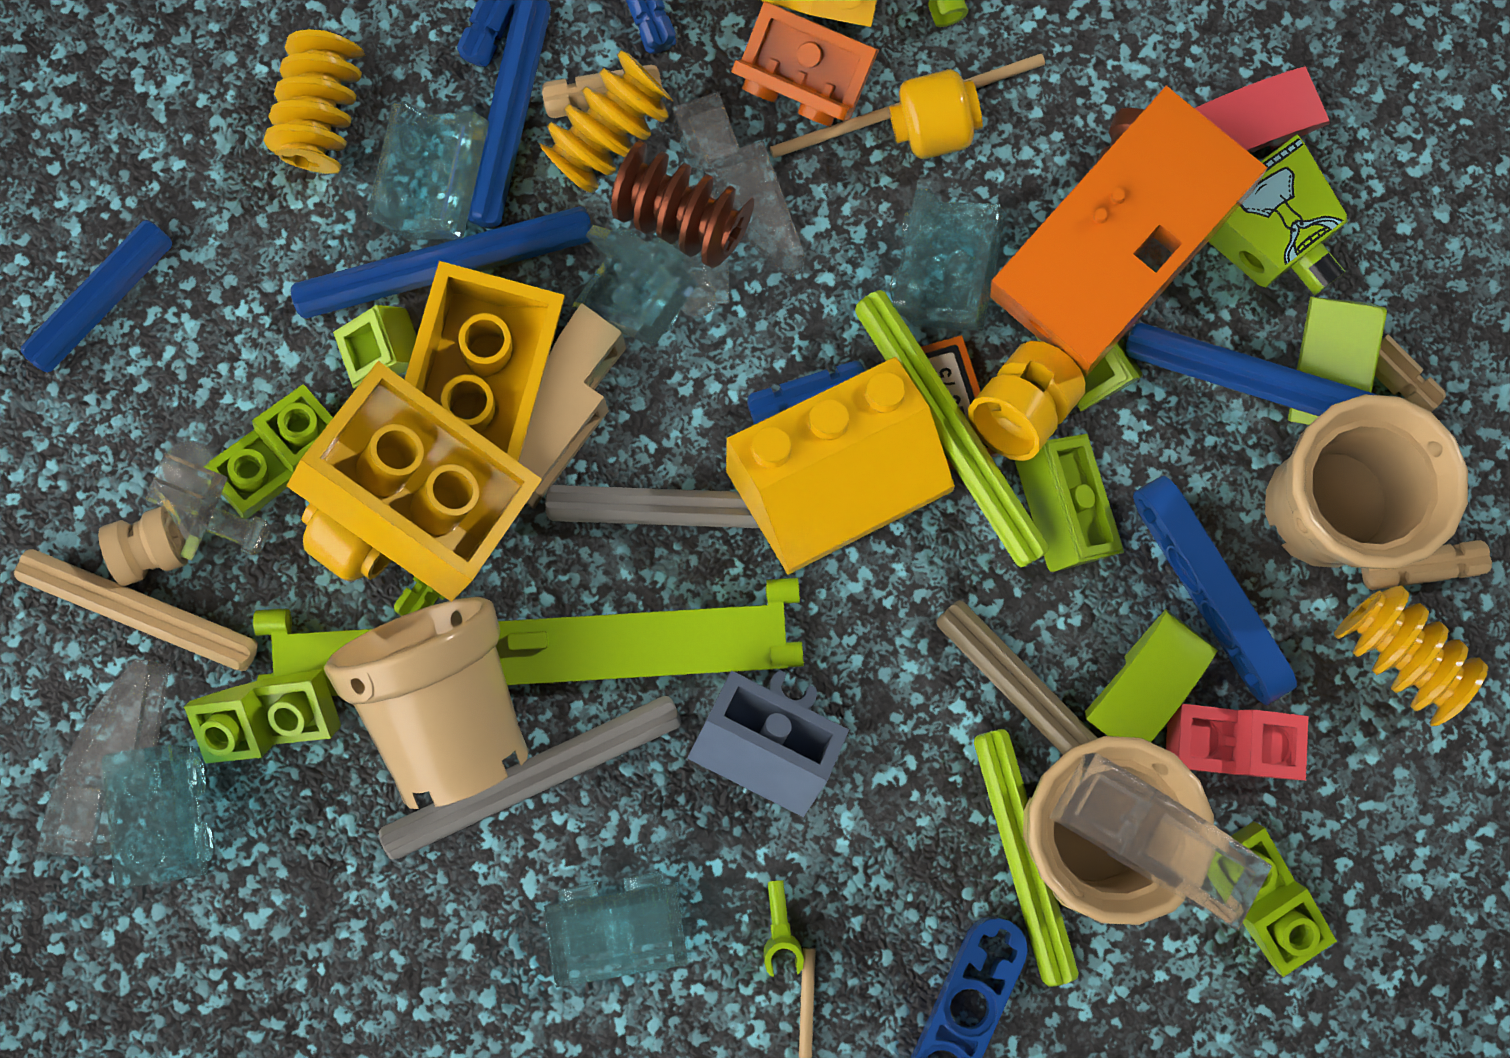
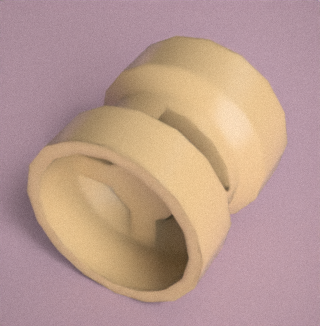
[98,505,188,586]

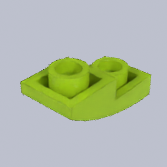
[202,384,333,521]
[1085,609,1218,742]
[184,669,341,764]
[1208,821,1337,977]

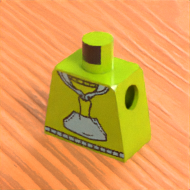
[1208,134,1348,296]

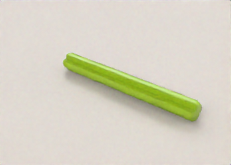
[855,290,1048,567]

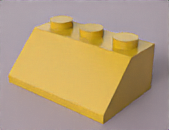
[404,261,565,462]
[726,357,955,575]
[287,361,542,602]

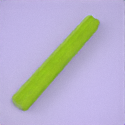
[974,729,1079,987]

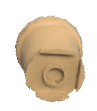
[1265,394,1468,570]
[324,597,528,809]
[1023,736,1214,925]

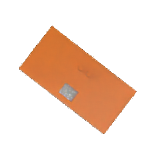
[990,86,1268,378]

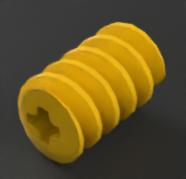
[263,29,366,174]
[539,50,673,193]
[1334,585,1488,726]

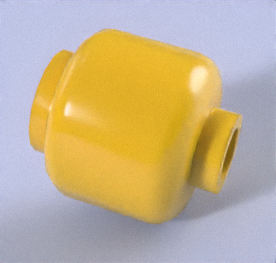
[889,69,983,159]
[302,503,392,582]

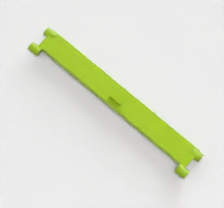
[253,577,804,696]

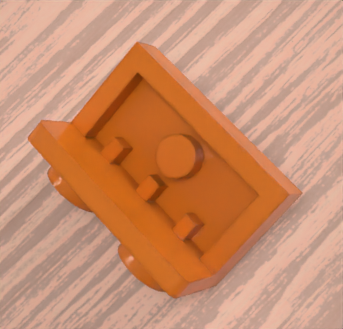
[731,1,879,127]

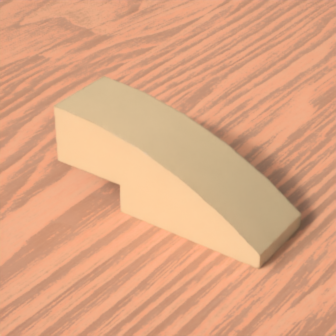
[519,303,626,509]

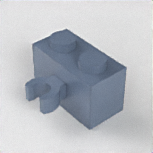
[687,670,849,817]

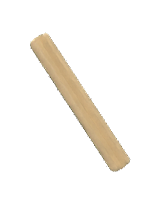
[14,549,258,671]

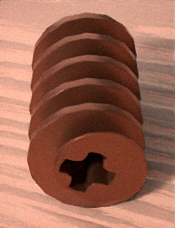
[611,140,754,268]

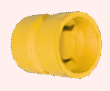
[968,341,1086,461]

